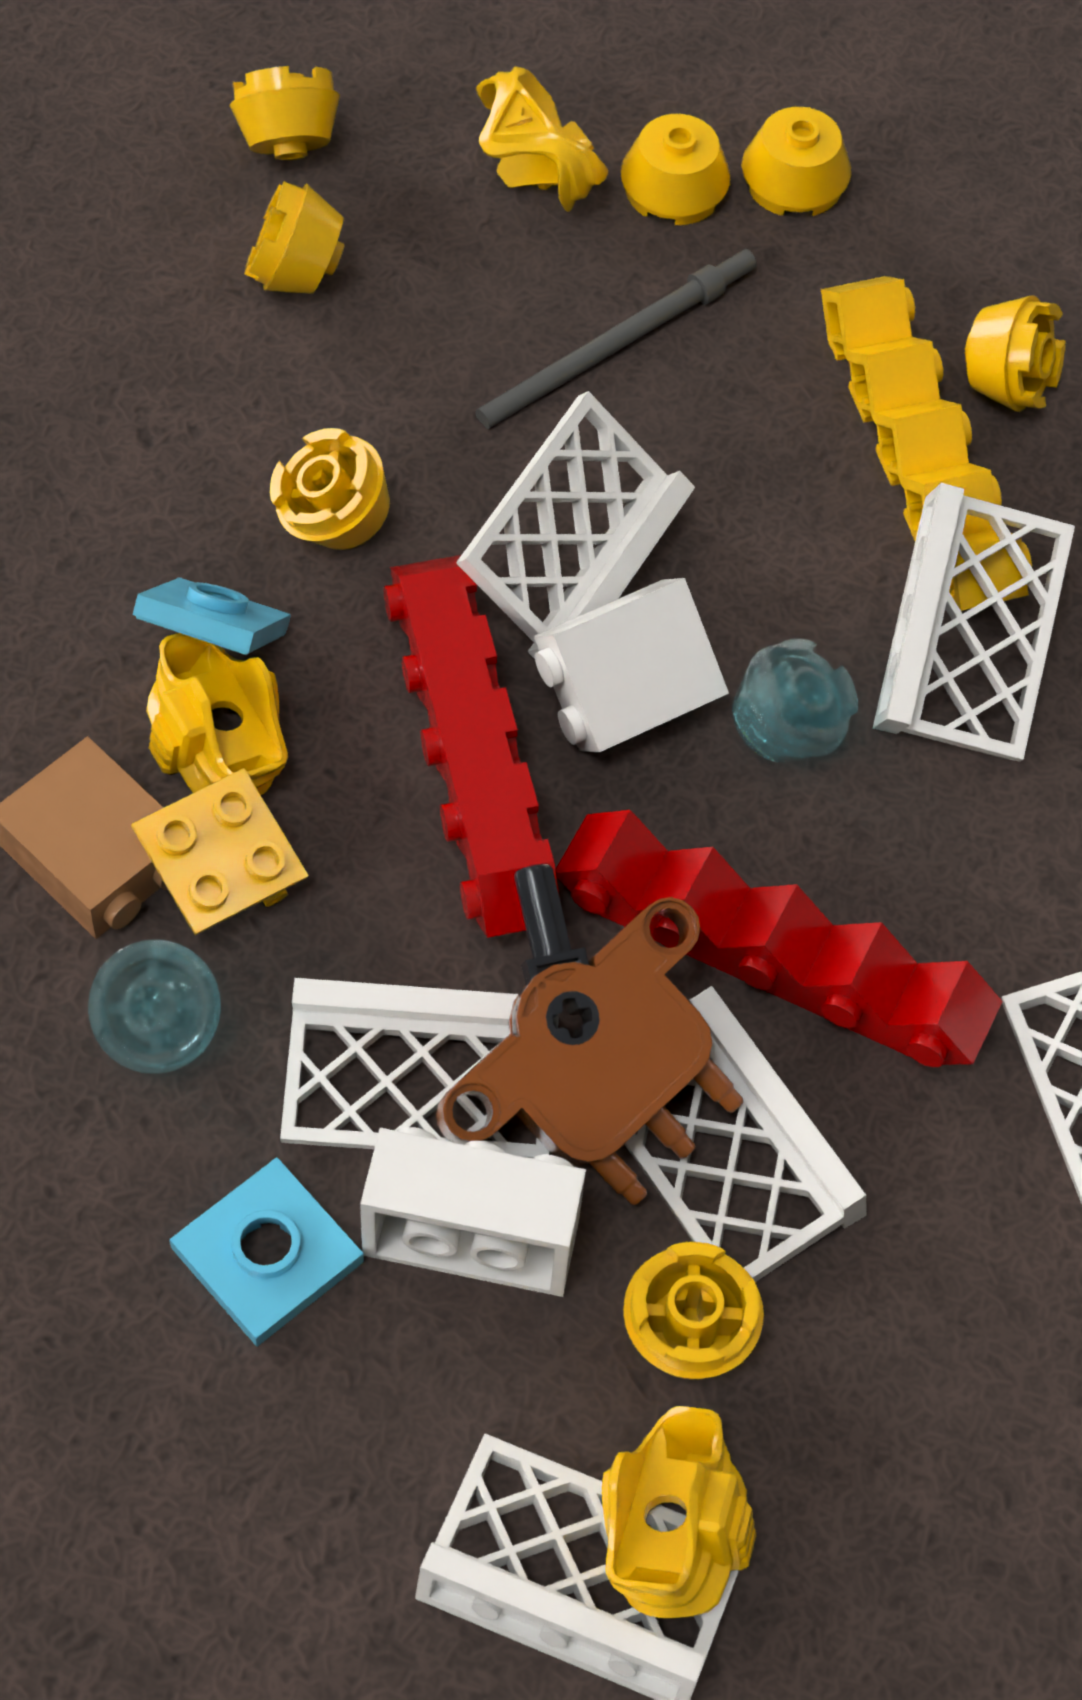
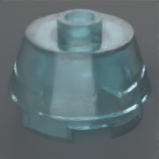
[732,638,858,762]
[88,940,221,1074]

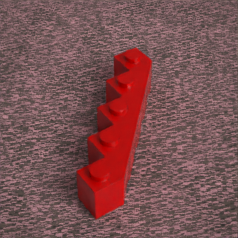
[383,555,559,938]
[555,810,1003,1067]

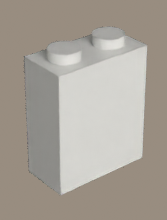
[534,578,729,752]

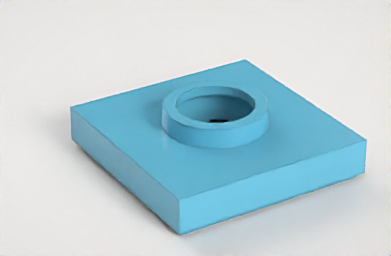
[133,577,291,655]
[169,1157,364,1347]

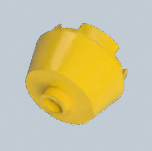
[230,66,340,160]
[742,107,851,216]
[621,114,731,225]
[244,181,344,294]
[965,295,1065,412]
[270,428,390,550]
[623,1242,764,1379]

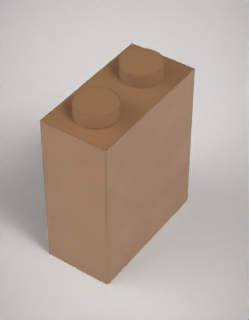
[0,736,168,939]

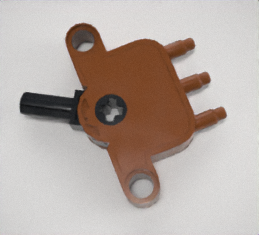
[436,864,743,1205]

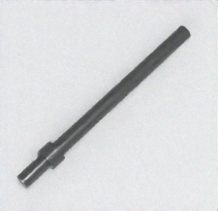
[475,249,757,430]

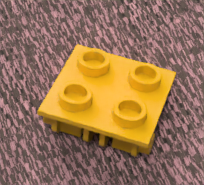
[131,768,309,935]

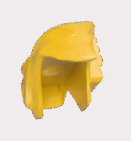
[476,66,609,212]
[146,633,288,795]
[602,1406,756,1618]

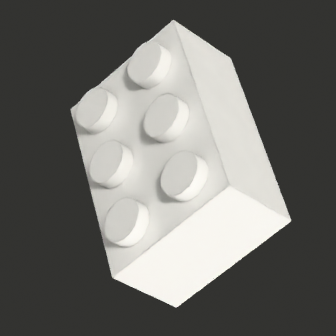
[360,1127,586,1297]

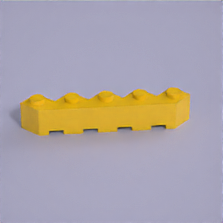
[821,276,1032,611]

